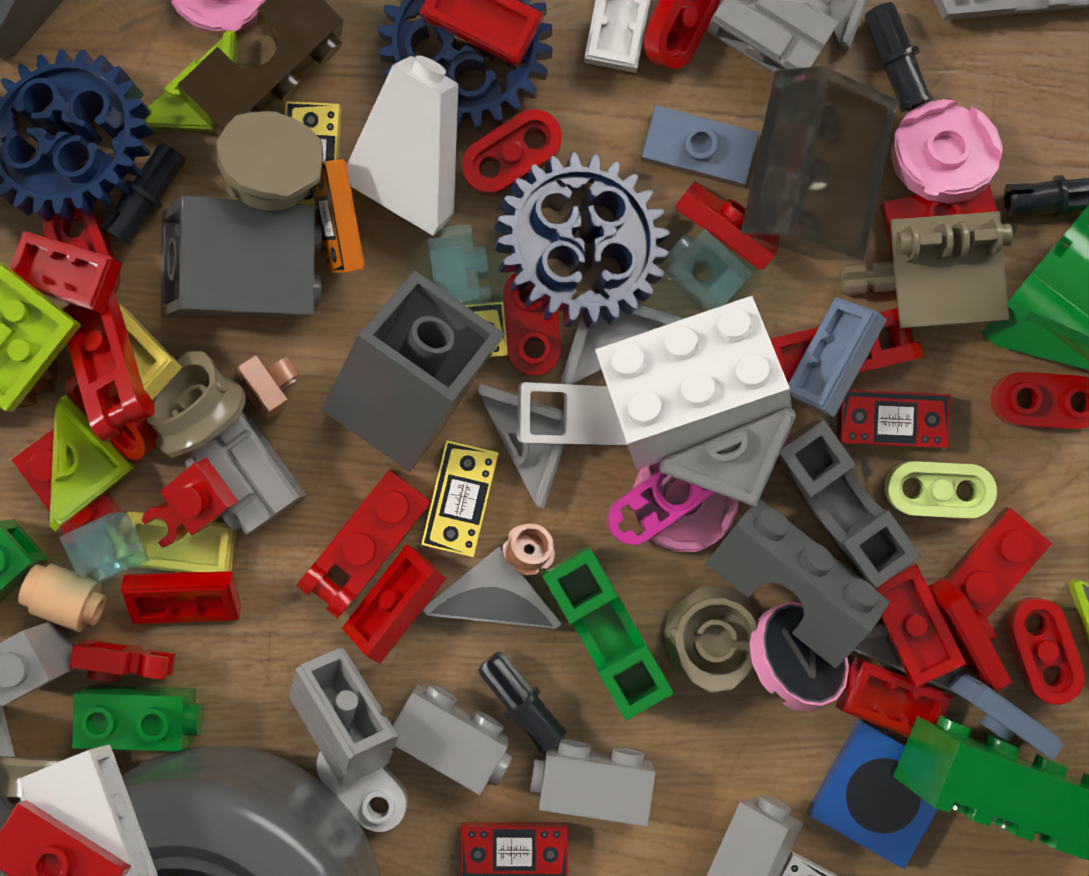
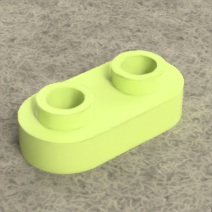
[884,461,997,518]

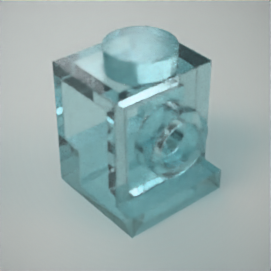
[428,225,493,305]
[665,229,753,312]
[59,511,149,584]

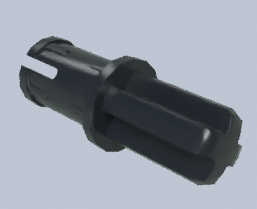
[865,2,933,113]
[100,143,185,246]
[1003,175,1089,219]
[478,651,567,753]

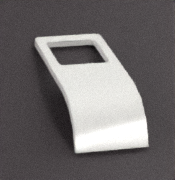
[517,382,627,445]

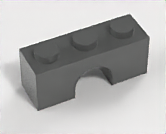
[776,420,921,588]
[705,499,890,669]

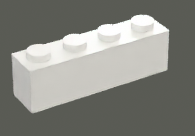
[19,744,158,876]

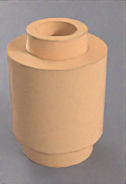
[18,564,107,632]

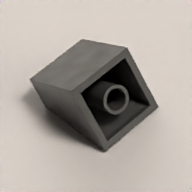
[161,195,322,319]
[322,270,505,472]

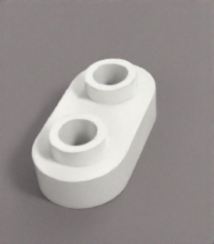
[316,751,408,832]

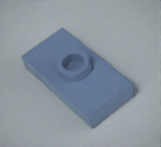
[641,105,759,187]
[788,297,887,417]
[948,672,1064,760]

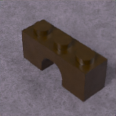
[178,0,344,136]

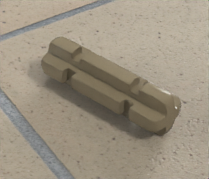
[840,261,896,296]

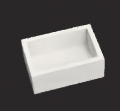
[595,296,792,470]

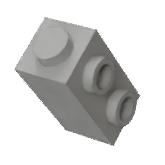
[0,621,77,707]
[393,684,512,795]
[530,740,656,827]
[707,795,803,876]

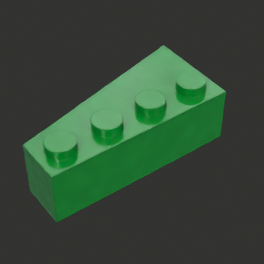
[893,715,1089,861]

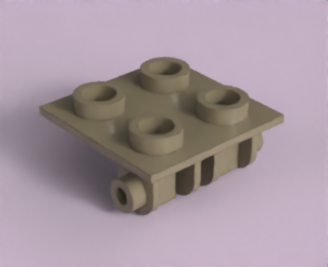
[890,211,1013,329]

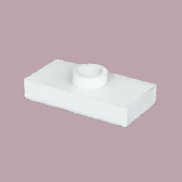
[584,0,651,73]

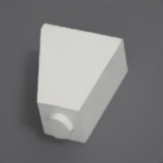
[347,56,458,236]

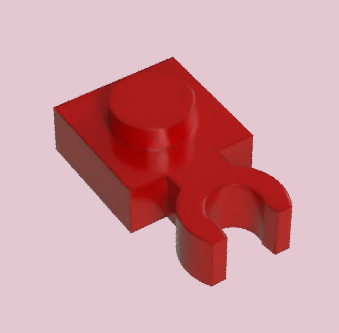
[141,457,239,548]
[69,639,176,682]

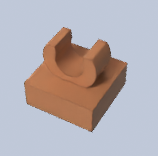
[234,355,299,423]

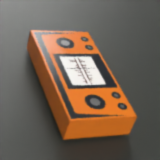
[312,159,365,273]

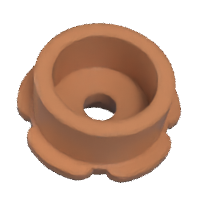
[502,523,555,576]

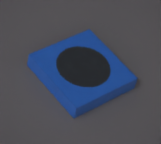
[807,719,938,869]

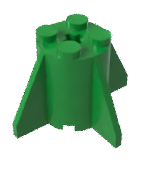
[981,205,1089,370]

